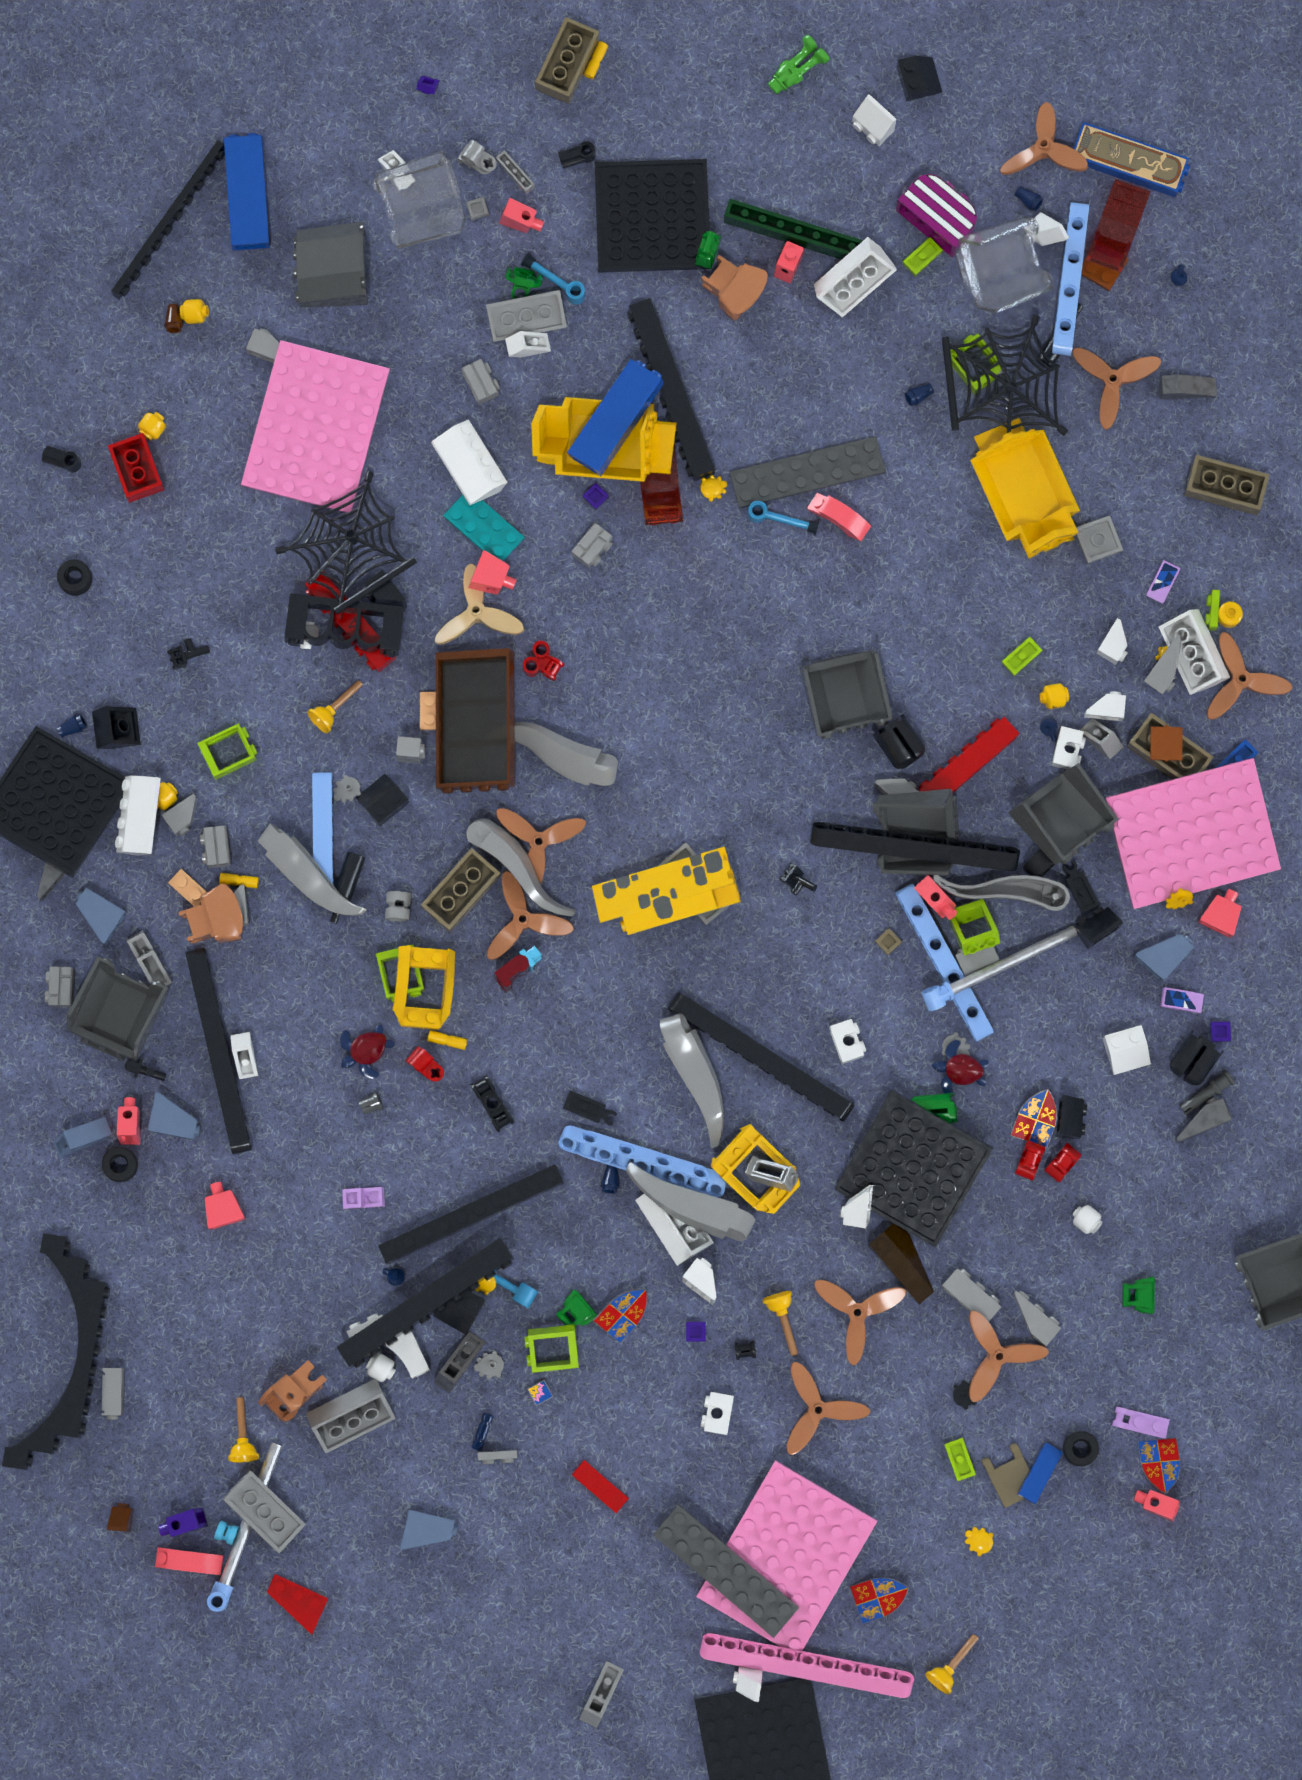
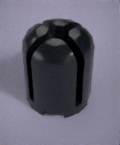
[873,714,926,769]
[1170,1030,1224,1085]

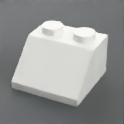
[852,95,896,146]
[1102,1025,1151,1075]

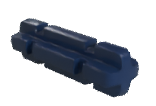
[472,1413,493,1451]

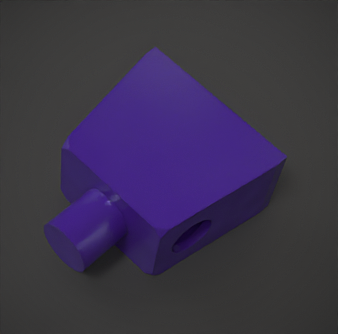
[158,1507,208,1537]

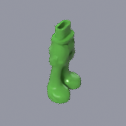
[768,35,830,94]

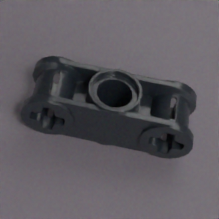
[470,1074,514,1132]

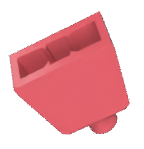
[499,198,544,233]
[774,241,805,284]
[468,550,517,595]
[914,875,957,920]
[1198,889,1241,938]
[117,1097,140,1145]
[205,1182,245,1230]
[1134,1490,1180,1522]

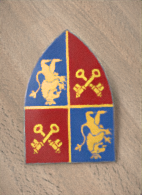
[1011,1089,1057,1148]
[593,1288,647,1343]
[1138,1438,1180,1495]
[850,1577,909,1624]

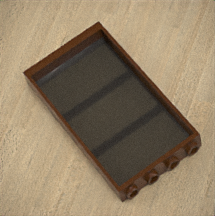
[436,648,515,794]

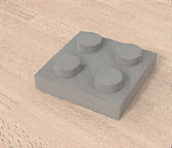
[1076,515,1123,564]

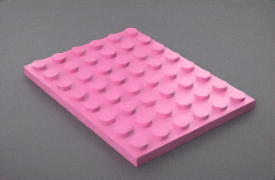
[241,340,390,513]
[1105,758,1281,909]
[696,1460,878,1651]

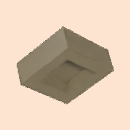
[875,928,902,956]

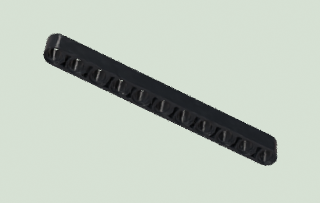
[810,822,1020,871]
[185,947,252,1155]
[667,992,855,1122]

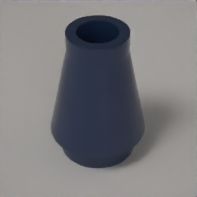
[1015,186,1043,211]
[905,383,934,406]
[57,714,87,737]
[600,1165,620,1194]

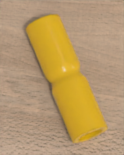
[583,41,608,80]
[219,873,259,889]
[427,1030,468,1050]

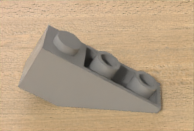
[1013,1291,1061,1347]

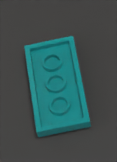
[443,495,525,562]

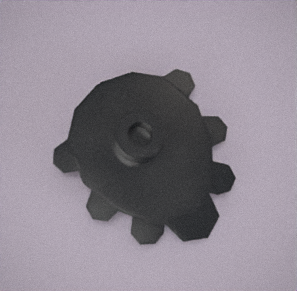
[953,1381,976,1410]

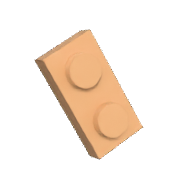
[420,692,436,730]
[168,869,207,907]

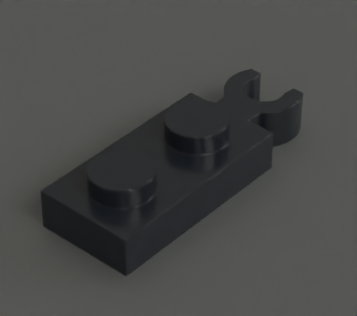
[1062,860,1100,914]
[563,1091,617,1126]

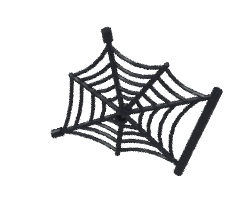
[942,314,1069,436]
[275,471,417,615]

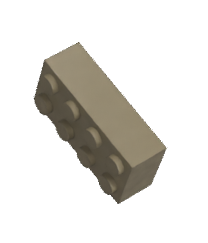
[535,17,600,104]
[1184,455,1270,515]
[1127,713,1213,779]
[421,848,501,933]

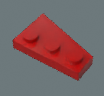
[267,1574,329,1635]

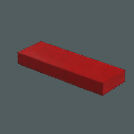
[572,1460,629,1513]

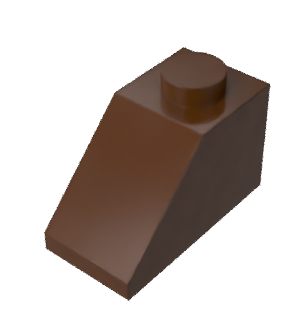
[107,1503,134,1532]

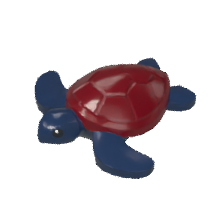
[340,1025,395,1079]
[932,1040,989,1097]

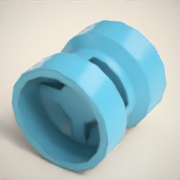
[214,1521,239,1545]

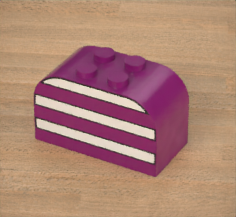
[896,174,977,258]

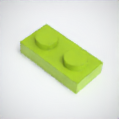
[902,237,943,277]
[1205,589,1220,631]
[1001,637,1043,676]
[944,1438,976,1482]

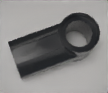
[558,141,596,169]
[42,446,81,473]

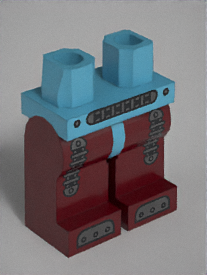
[494,946,542,993]

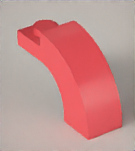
[807,493,871,541]
[155,1547,223,1575]

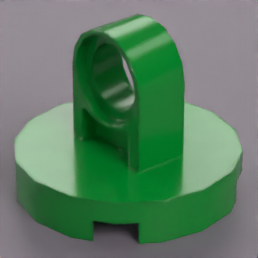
[505,267,543,299]

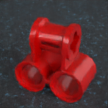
[523,641,565,681]
[405,1046,444,1082]
[1015,1140,1046,1181]
[1044,1143,1082,1183]

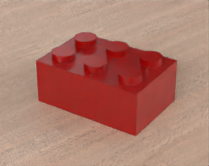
[108,433,164,503]

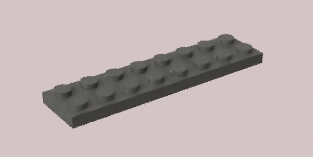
[730,436,885,509]
[653,1504,799,1638]

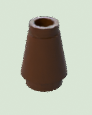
[164,304,183,333]

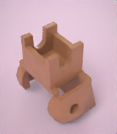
[701,255,768,321]
[178,884,243,944]
[258,1360,327,1422]

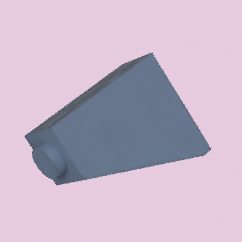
[76,888,127,946]
[1133,934,1194,983]
[148,1092,201,1141]
[53,1117,112,1159]
[400,1510,458,1550]

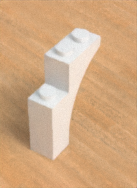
[347,1313,430,1379]

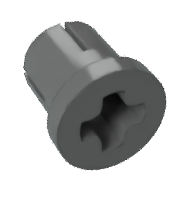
[359,1092,384,1115]

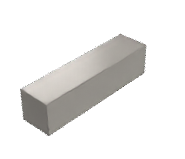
[496,150,535,194]

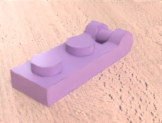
[1112,1407,1170,1439]

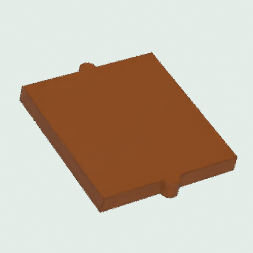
[1150,725,1182,762]

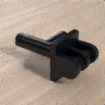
[167,638,210,670]
[779,863,817,896]
[124,1059,166,1081]

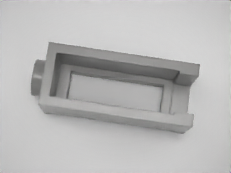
[745,1156,798,1192]
[101,1368,124,1420]

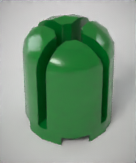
[911,1092,958,1124]

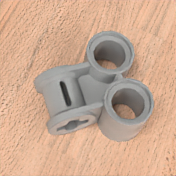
[457,140,497,175]

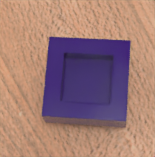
[416,76,440,94]
[582,483,609,510]
[1210,1022,1231,1042]
[686,1322,706,1342]

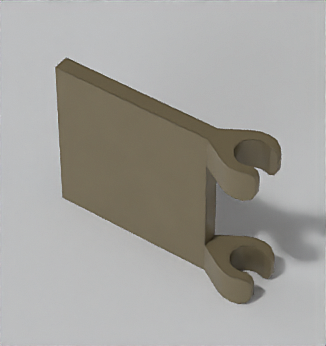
[981,1443,1030,1508]

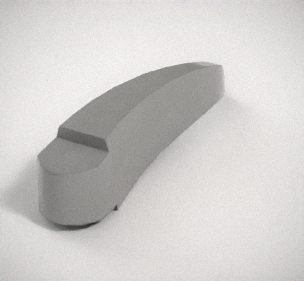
[486,722,618,786]
[466,818,576,916]
[257,823,367,916]
[933,875,1070,911]
[660,1013,724,1148]
[626,1162,756,1241]

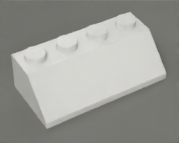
[814,237,897,317]
[431,419,507,505]
[1159,609,1230,695]
[115,776,161,856]
[635,1194,714,1266]
[682,1258,716,1305]

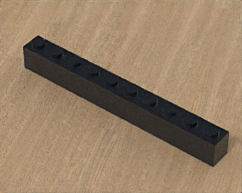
[627,298,715,481]
[378,1164,564,1265]
[337,1238,515,1368]

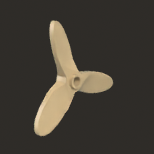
[435,564,524,645]

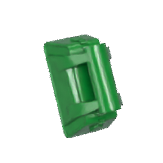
[695,231,721,269]
[1122,1277,1155,1315]
[556,1290,597,1328]

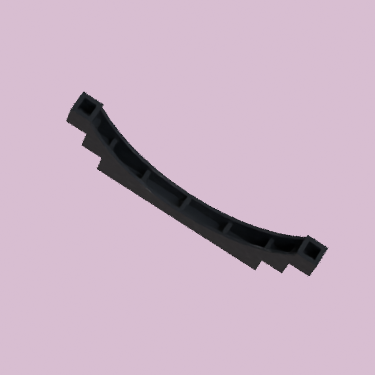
[2,1233,110,1470]

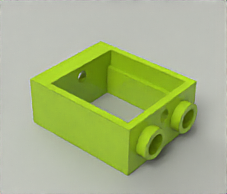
[951,334,1002,395]
[197,723,258,780]
[949,899,1000,956]
[376,945,425,1002]
[524,1325,579,1373]

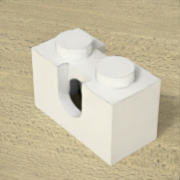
[1051,726,1086,770]
[829,1019,866,1064]
[701,1392,734,1435]

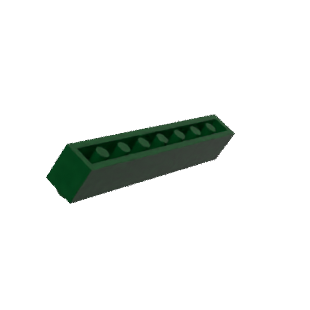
[724,199,863,260]

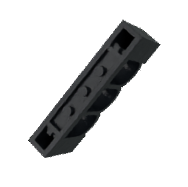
[284,593,404,658]

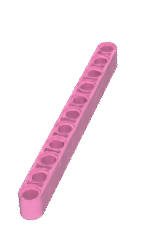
[700,1633,914,1698]

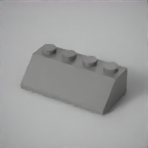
[305,1379,396,1454]

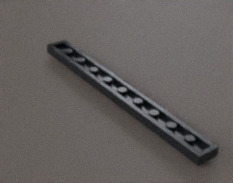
[111,140,225,300]

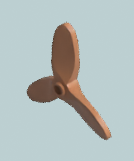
[1000,102,1088,175]
[1073,348,1161,430]
[1207,632,1292,720]
[496,808,586,884]
[487,871,574,960]
[815,1280,907,1365]
[969,1310,1049,1402]
[786,1362,870,1455]

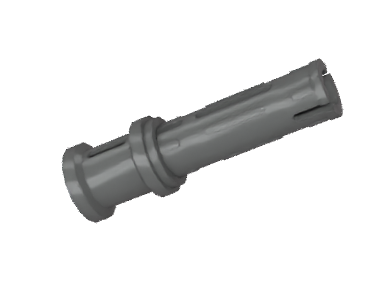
[1179,1070,1235,1116]

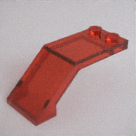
[1086,179,1150,273]
[640,444,683,525]

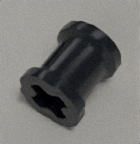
[734,1341,756,1360]

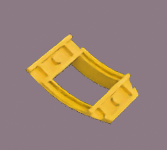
[392,945,455,1030]
[711,1124,800,1214]

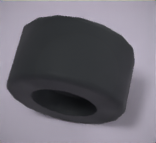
[57,559,92,596]
[1023,849,1055,877]
[102,1146,138,1183]
[1063,1431,1099,1467]

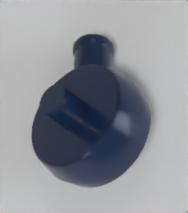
[1171,264,1187,286]
[1040,718,1058,741]
[382,1268,405,1286]

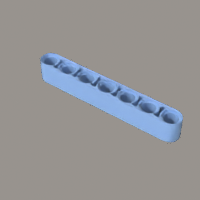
[312,772,334,903]

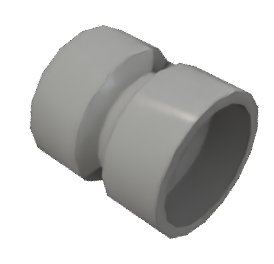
[385,891,411,922]

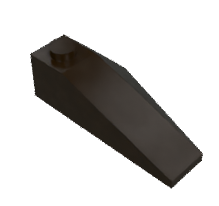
[868,1223,934,1305]

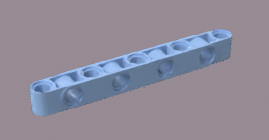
[1052,202,1089,356]
[895,883,994,1042]
[559,1126,727,1197]

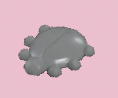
[333,775,361,803]
[942,1032,970,1056]
[474,1351,504,1379]

